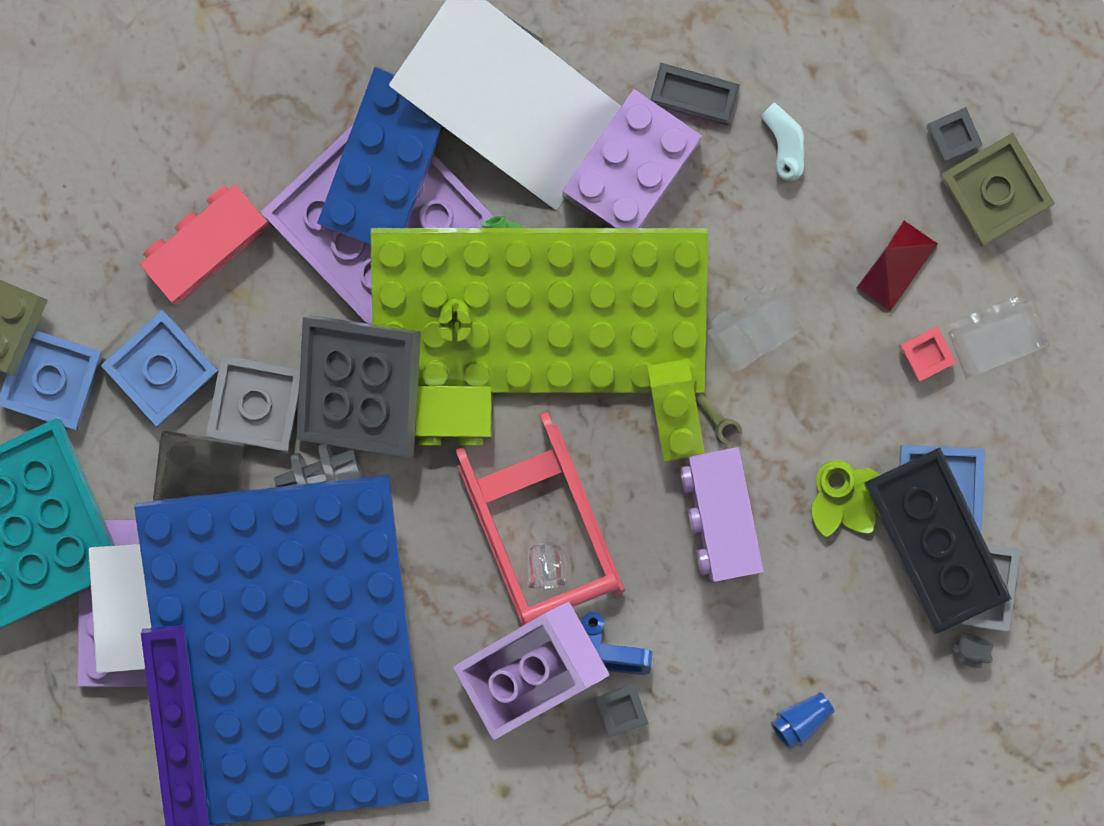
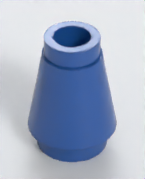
[771,692,835,750]

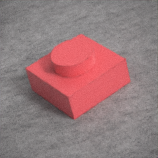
[899,326,957,382]

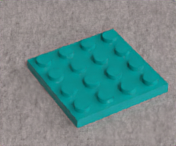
[0,418,115,630]

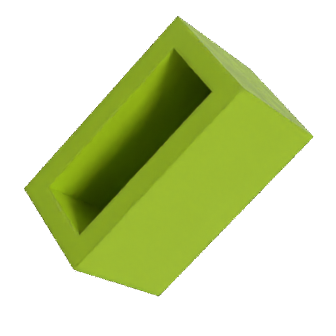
[647,359,705,461]
[415,386,492,446]

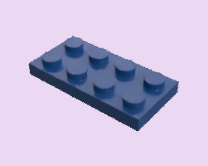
[317,67,444,245]

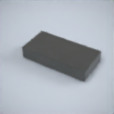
[650,63,740,126]

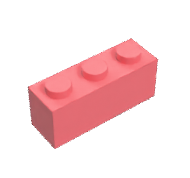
[139,184,271,306]

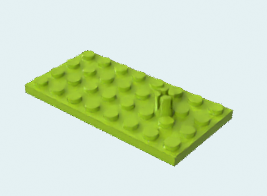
[371,228,708,393]

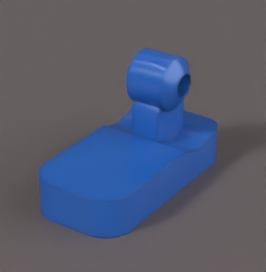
[581,612,653,675]

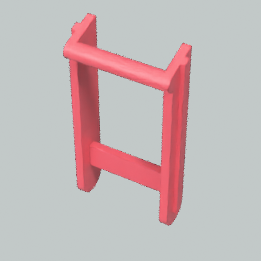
[455,411,625,626]

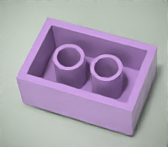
[562,89,702,228]
[680,447,764,582]
[453,601,610,740]

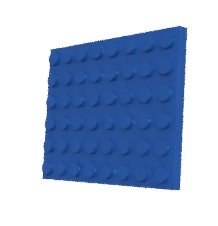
[134,475,429,825]

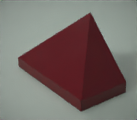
[856,220,938,311]

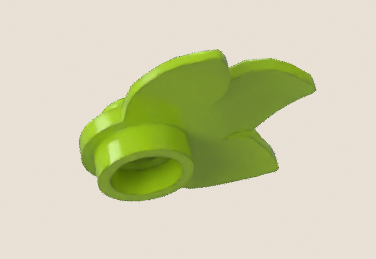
[811,460,880,537]

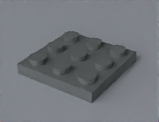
[297,315,421,458]

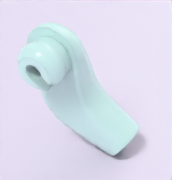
[760,102,804,182]

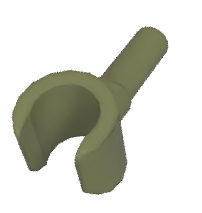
[696,393,742,445]

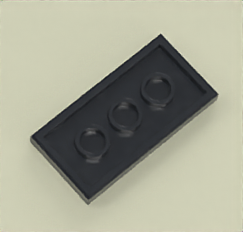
[864,447,1012,634]

